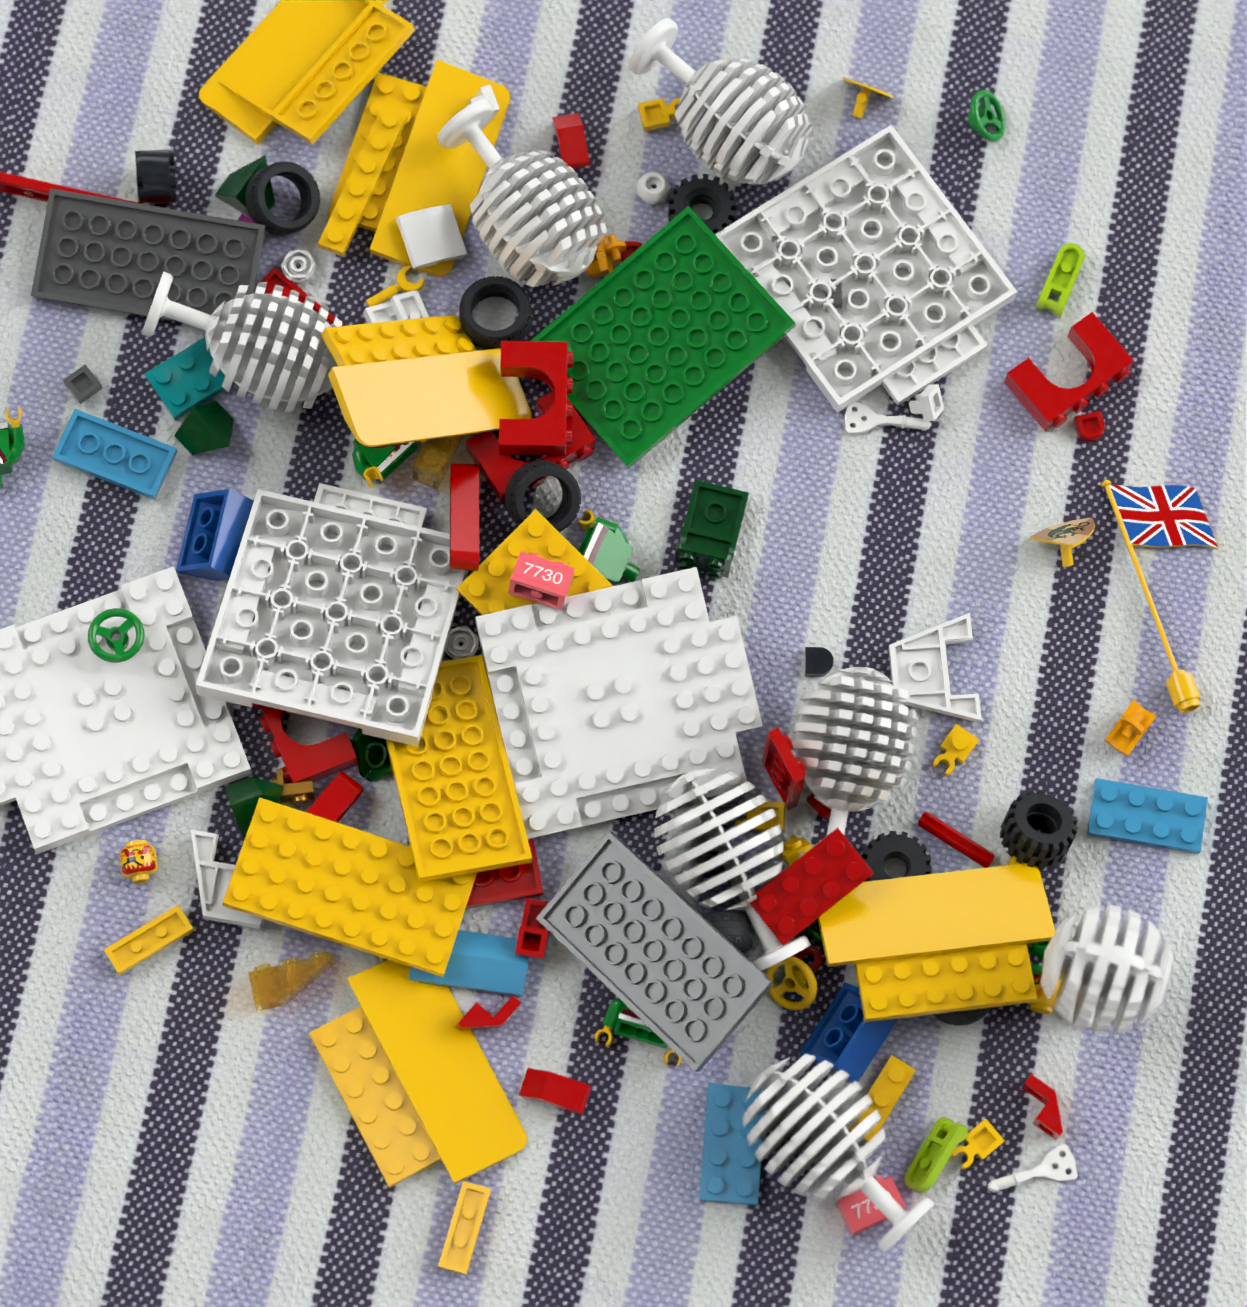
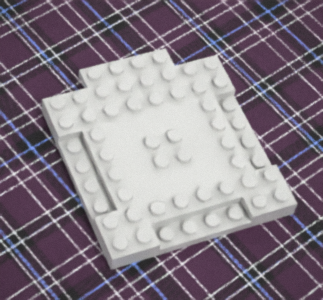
[715,125,1017,413]
[196,483,468,747]
[0,566,252,854]
[475,567,763,839]

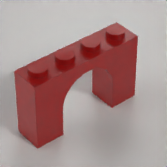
[1004,312,1134,432]
[499,341,573,455]
[466,391,595,504]
[253,703,358,784]

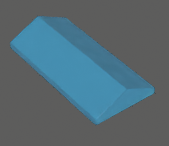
[409,930,529,997]

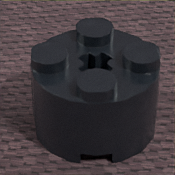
[135,149,177,204]

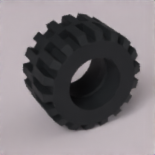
[1000,791,1078,869]

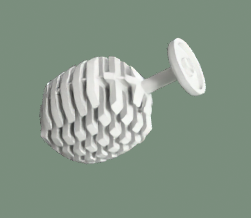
[629,18,812,185]
[437,100,607,287]
[141,272,342,412]
[791,667,919,858]
[655,768,811,971]
[1041,905,1173,1034]
[743,1054,935,1253]

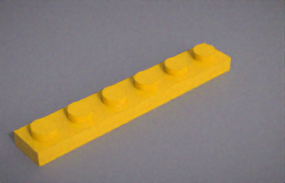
[318,105,408,257]

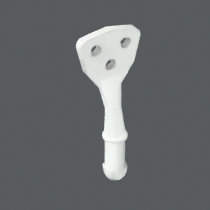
[844,402,931,435]
[988,1144,1078,1193]

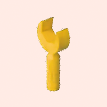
[365,265,424,307]

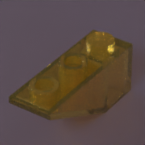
[412,435,464,490]
[248,951,336,1011]

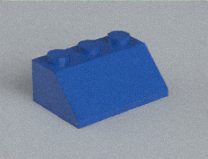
[176,489,254,581]
[799,982,899,1084]

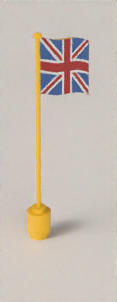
[1101,480,1218,714]

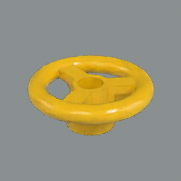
[766,956,817,1011]

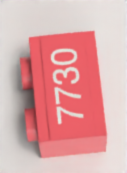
[508,551,575,610]
[836,1175,906,1237]

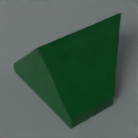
[215,155,275,218]
[174,400,234,456]
[352,728,393,782]
[225,777,284,839]

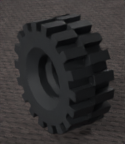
[668,174,737,234]
[861,831,932,882]

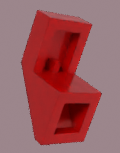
[552,113,590,169]
[515,898,550,959]
[455,996,521,1030]
[519,1068,591,1114]
[1021,1074,1063,1140]

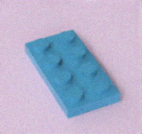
[52,409,177,500]
[1087,778,1208,854]
[699,1083,765,1206]

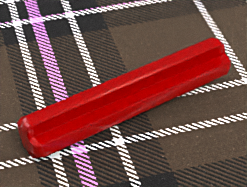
[918,812,995,868]

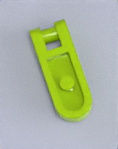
[1035,243,1085,318]
[905,1117,968,1194]

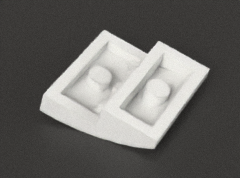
[396,204,467,269]
[363,290,429,324]

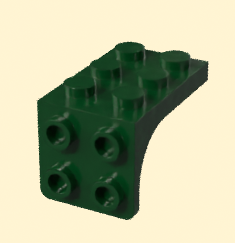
[674,480,749,579]

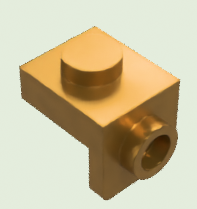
[272,768,315,805]

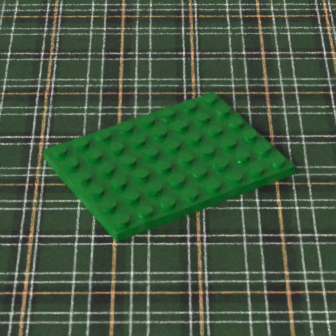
[531,206,796,469]

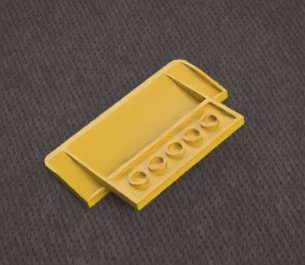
[199,0,415,145]
[327,59,510,277]
[321,315,532,447]
[818,863,1055,1022]
[309,960,527,1188]

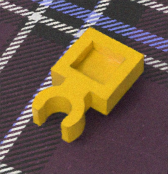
[637,98,680,132]
[932,724,979,777]
[735,802,786,833]
[776,835,812,866]
[951,1119,1005,1170]

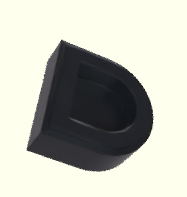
[805,647,834,677]

